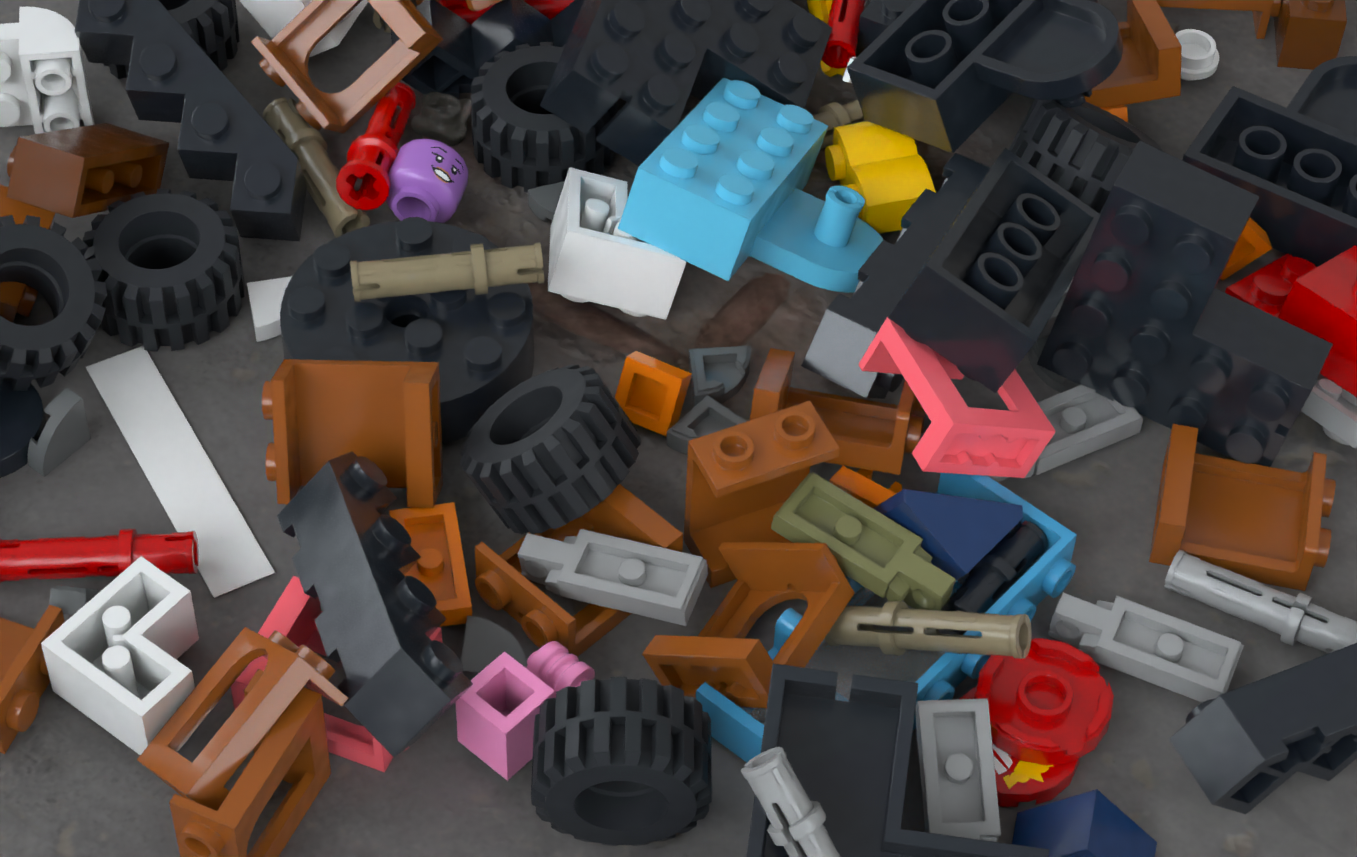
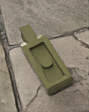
[771,472,956,610]

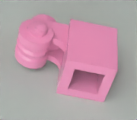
[455,641,595,781]

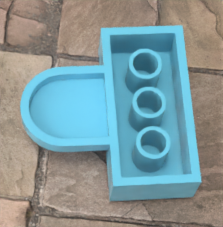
[618,77,883,293]

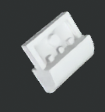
[0,6,95,134]

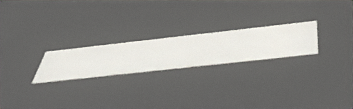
[86,345,275,598]

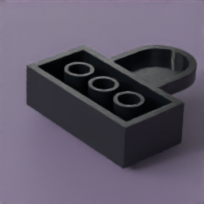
[847,0,1123,153]
[1182,56,1357,267]

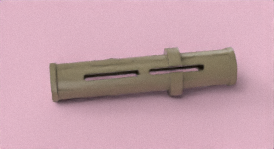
[262,97,370,238]
[350,242,544,302]
[825,601,1032,659]

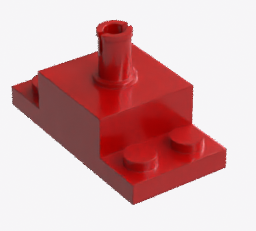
[1225,245,1357,397]

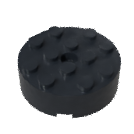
[280,217,534,444]

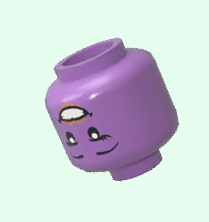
[386,139,468,223]

